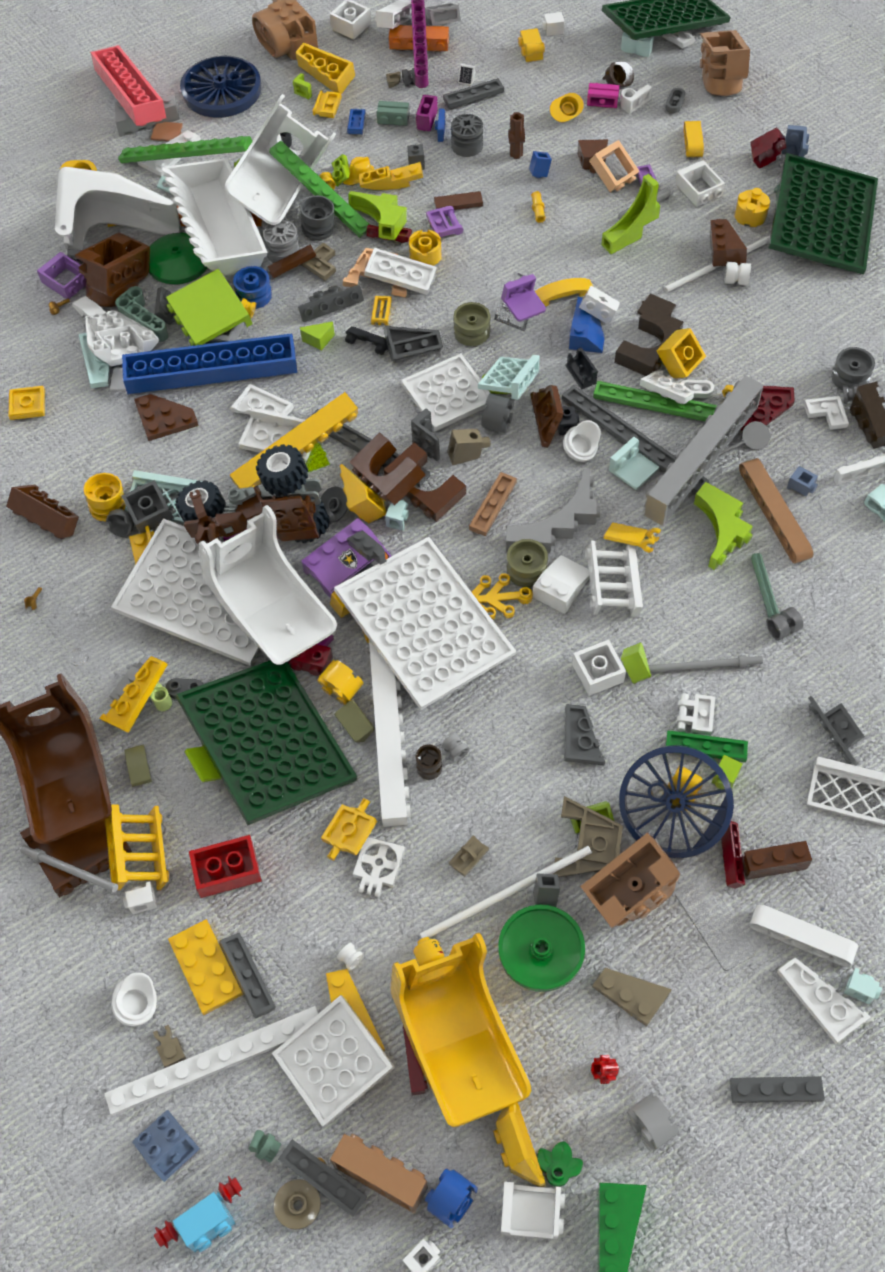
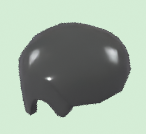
[106,509,134,537]

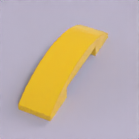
[535,278,593,307]

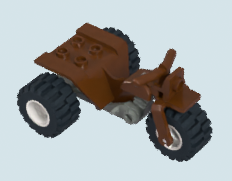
[175,444,330,554]

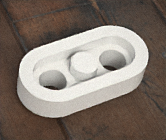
[681,380,714,398]

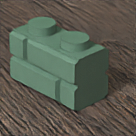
[376,101,410,126]

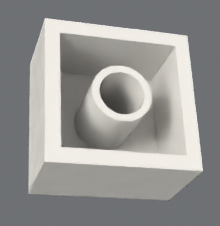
[330,0,371,39]
[572,640,626,696]

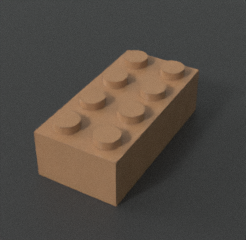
[330,1134,428,1214]

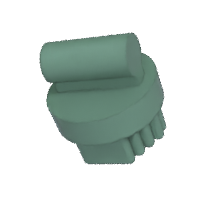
[248,1130,281,1163]

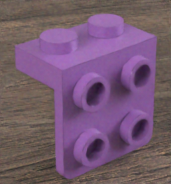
[501,274,546,322]

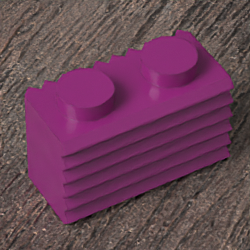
[416,94,438,131]

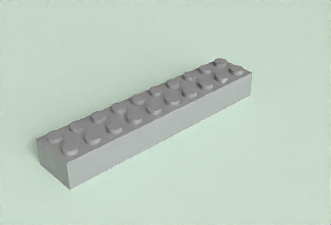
[644,375,764,526]

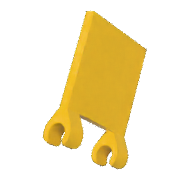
[603,522,661,553]

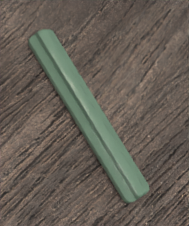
[751,553,779,617]

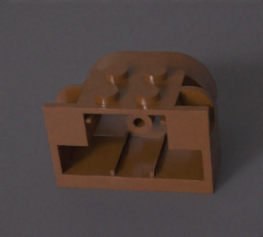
[75,232,150,307]

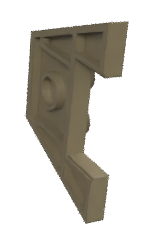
[553,796,623,878]

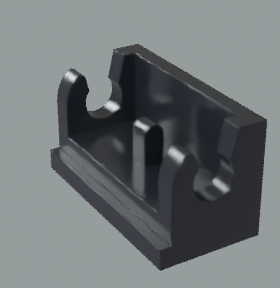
[565,348,598,390]

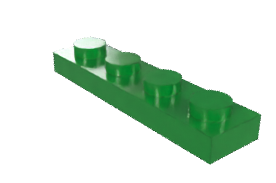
[666,730,748,763]

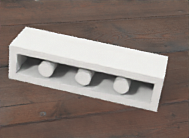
[375,0,412,29]

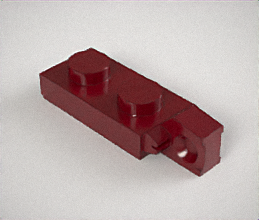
[367,224,412,243]

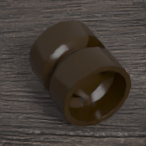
[416,744,442,780]

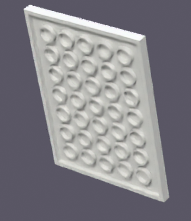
[111,518,298,666]
[334,537,517,710]

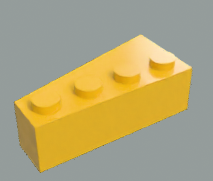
[295,42,355,94]

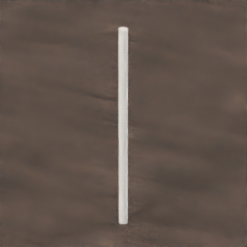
[664,235,770,293]
[420,846,592,938]

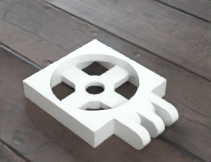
[353,837,405,897]

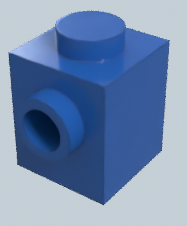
[529,151,552,178]

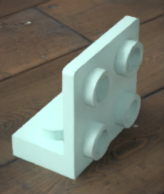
[609,437,659,490]

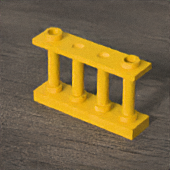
[105,804,169,890]

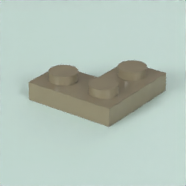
[301,243,336,281]

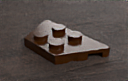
[530,385,563,448]

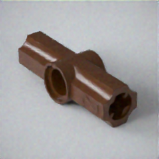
[508,112,525,159]

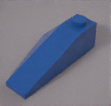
[569,297,605,353]

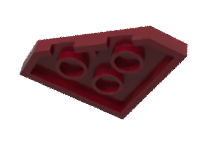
[741,386,795,431]

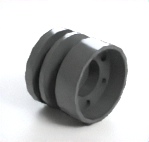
[451,114,483,157]
[300,195,335,240]

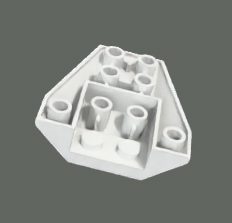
[85,310,159,366]

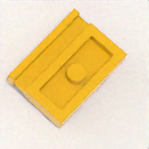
[312,90,342,118]

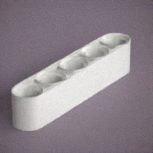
[749,904,858,967]

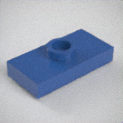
[435,108,446,142]
[347,109,366,135]

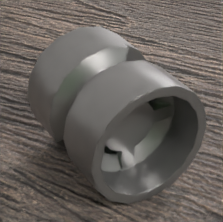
[766,607,803,641]

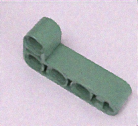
[115,286,169,342]

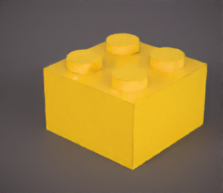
[656,328,706,379]

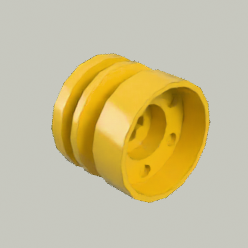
[83,473,126,522]

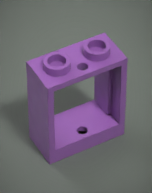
[37,252,86,299]

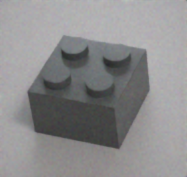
[122,480,174,533]

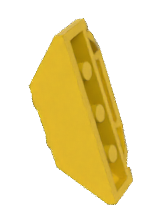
[493,1103,545,1187]

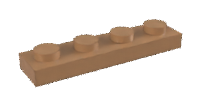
[469,472,517,536]

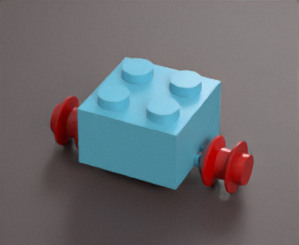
[154,1176,243,1252]

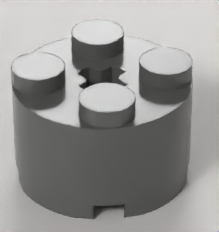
[481,393,515,433]

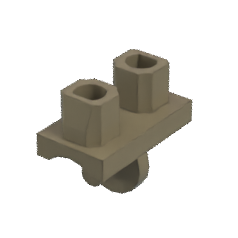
[449,835,489,877]

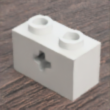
[579,286,620,324]

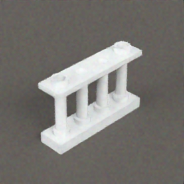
[585,541,643,617]

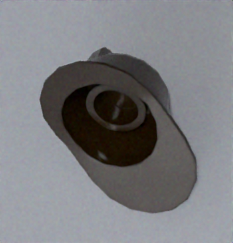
[602,62,634,87]

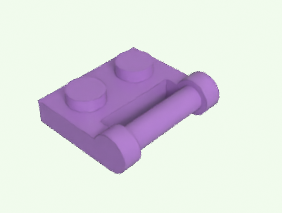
[426,206,464,237]

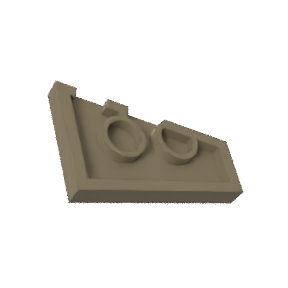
[592,968,672,1027]

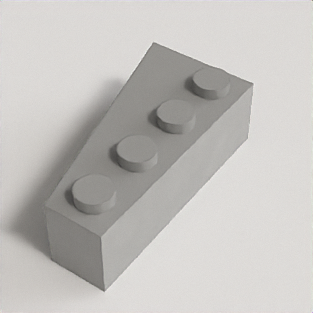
[115,95,179,137]

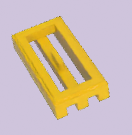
[371,296,392,325]

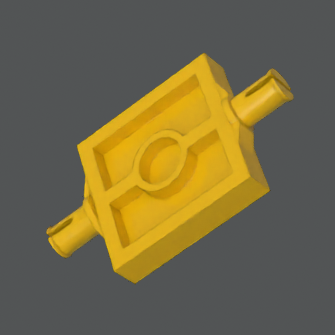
[321,798,377,861]

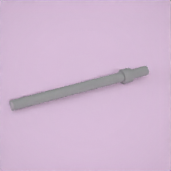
[648,655,763,673]
[20,845,118,892]

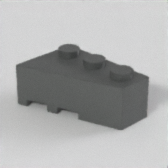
[383,325,443,362]

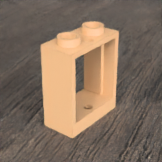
[589,140,640,193]

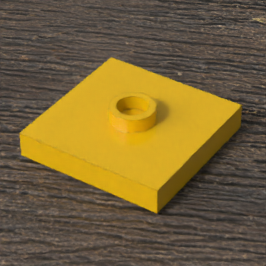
[8,386,45,420]

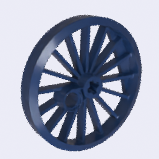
[180,55,261,118]
[619,745,734,858]

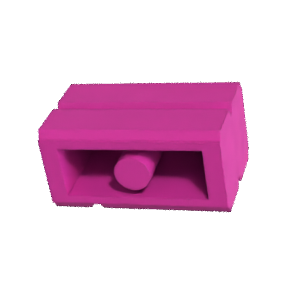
[587,83,620,108]

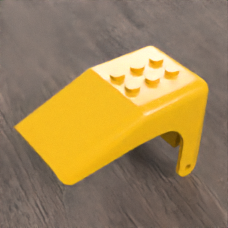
[390,932,531,1127]

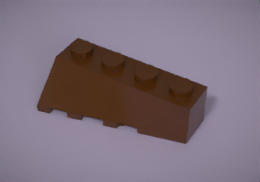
[6,484,79,539]

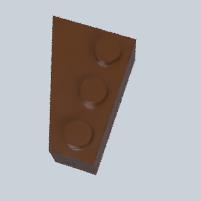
[710,219,747,267]

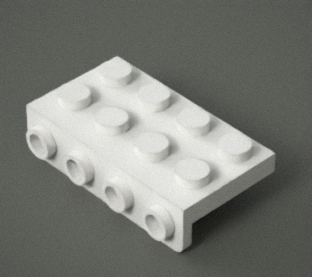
[239,408,311,463]

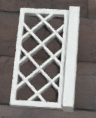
[806,757,885,826]

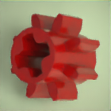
[591,1054,619,1084]

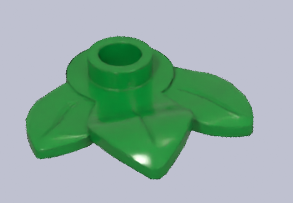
[537,1141,583,1187]

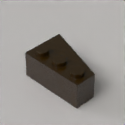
[850,381,885,449]

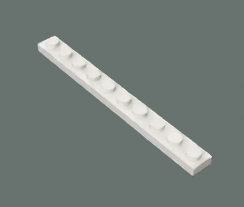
[104,1006,318,1116]

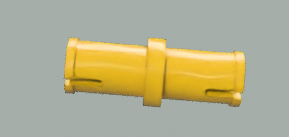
[531,191,546,223]

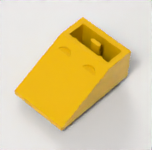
[340,464,387,524]

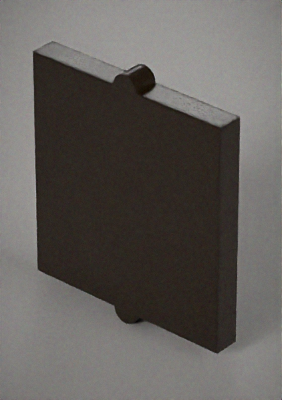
[637,293,676,316]

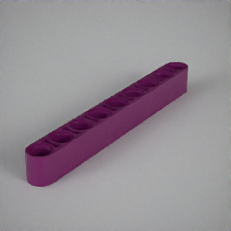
[411,0,429,88]

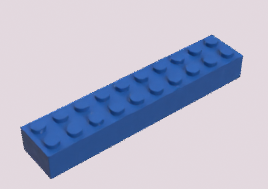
[122,334,298,394]

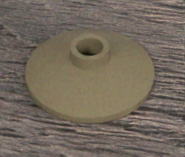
[274,1179,321,1230]

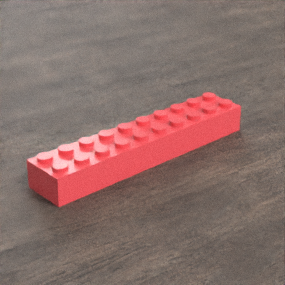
[90,45,166,126]

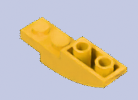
[359,162,423,190]

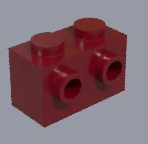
[288,644,333,676]

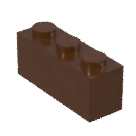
[742,841,812,880]

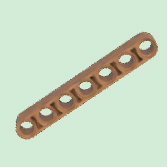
[739,458,814,564]

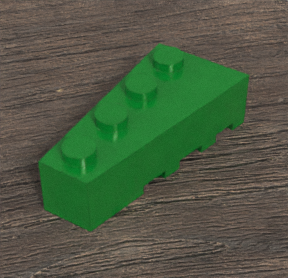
[598,1183,647,1272]

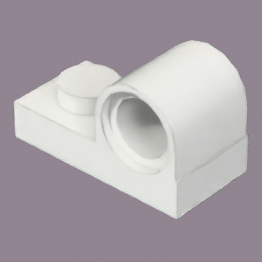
[620,84,652,114]

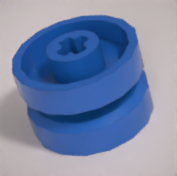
[233,266,272,309]

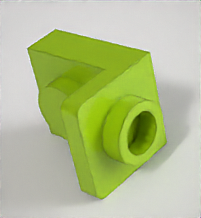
[293,73,312,100]

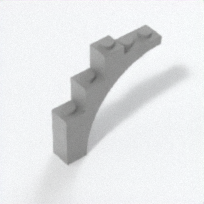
[506,469,600,553]

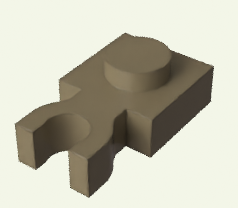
[153,1025,186,1068]

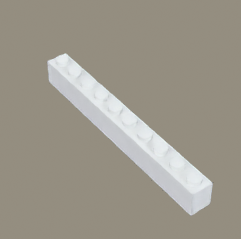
[369,640,411,827]

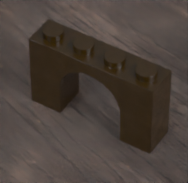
[614,306,684,376]

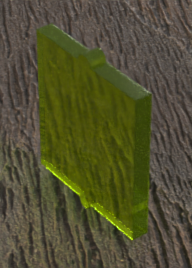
[305,443,330,473]

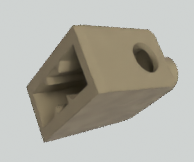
[447,429,491,466]

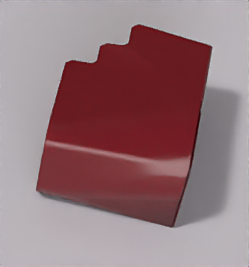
[750,127,786,168]

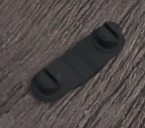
[345,326,388,355]

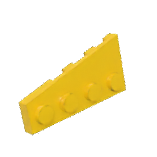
[99,656,168,733]
[326,969,385,1051]

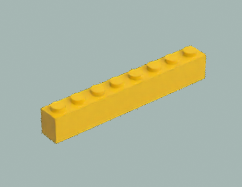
[230,392,358,489]

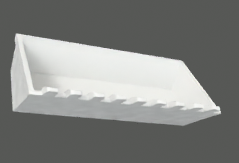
[161,158,268,282]

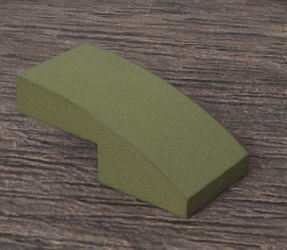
[124,744,152,787]

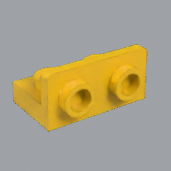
[129,526,155,565]

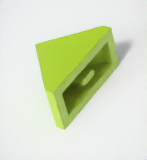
[300,321,335,351]
[621,642,651,684]

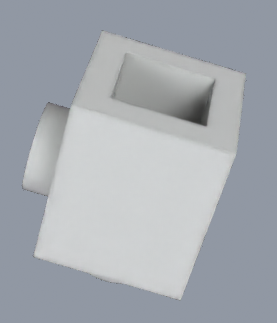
[542,12,564,36]

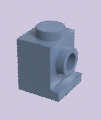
[787,466,818,496]

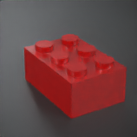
[189,835,262,898]

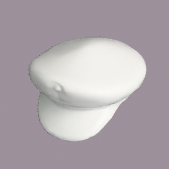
[563,420,601,462]
[111,973,157,1027]

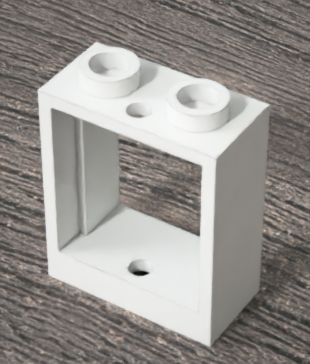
[675,160,725,207]

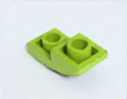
[331,154,350,187]

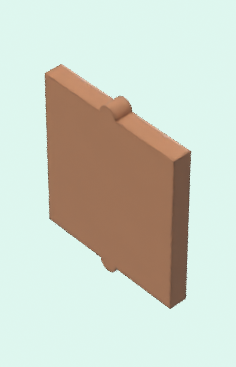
[151,122,183,142]

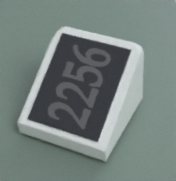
[458,64,475,85]

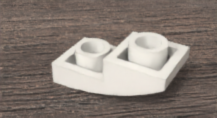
[72,296,106,317]

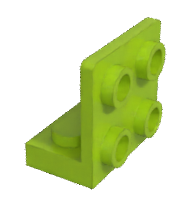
[185,746,222,782]

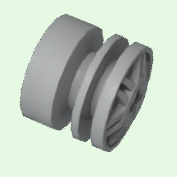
[263,220,300,263]

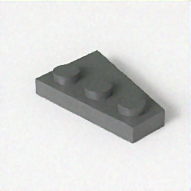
[564,704,605,765]

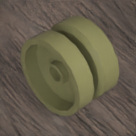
[453,302,491,346]
[506,539,548,587]

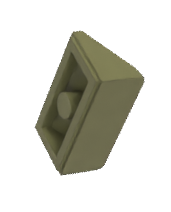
[334,700,375,743]

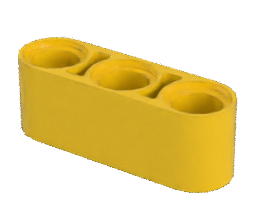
[683,121,704,157]

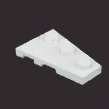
[640,369,695,404]

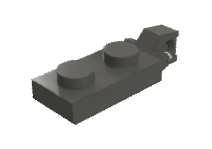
[347,530,387,565]

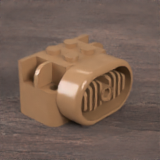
[252,0,318,60]
[700,30,750,96]
[580,832,680,928]

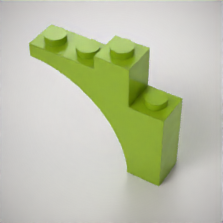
[601,174,660,254]
[348,191,407,240]
[694,482,753,570]

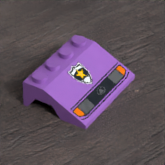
[301,518,392,598]

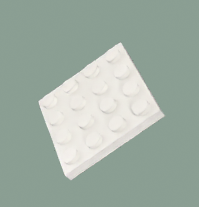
[401,353,490,432]
[272,995,395,1127]

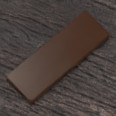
[434,191,483,210]
[267,244,316,278]

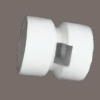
[724,262,751,285]

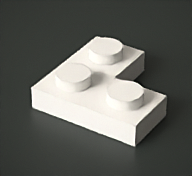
[804,396,849,430]

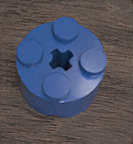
[425,1169,478,1228]

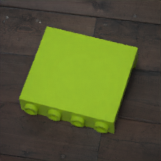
[166,268,253,346]

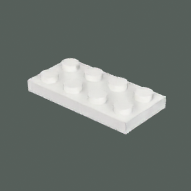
[364,248,437,295]

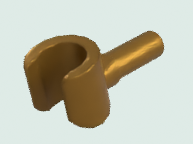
[49,298,70,315]
[24,587,42,610]

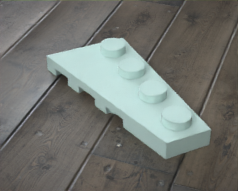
[79,333,110,388]

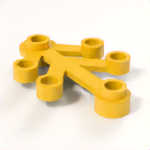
[472,573,533,620]

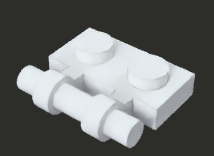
[676,693,715,735]

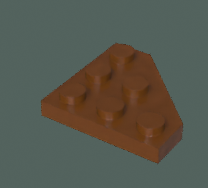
[134,394,199,441]

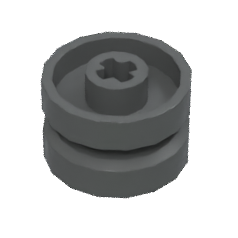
[831,347,875,390]

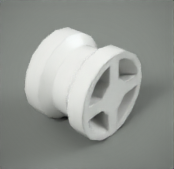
[337,943,364,971]

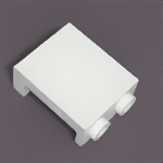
[501,1181,565,1240]

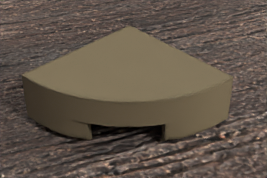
[386,72,401,88]

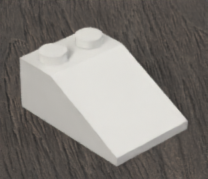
[533,555,590,614]

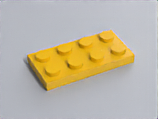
[168,919,243,1015]

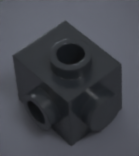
[558,406,579,436]

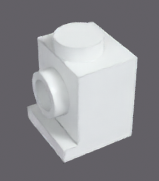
[123,882,157,914]
[403,1239,440,1272]

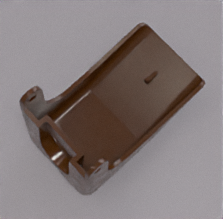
[0,673,112,844]

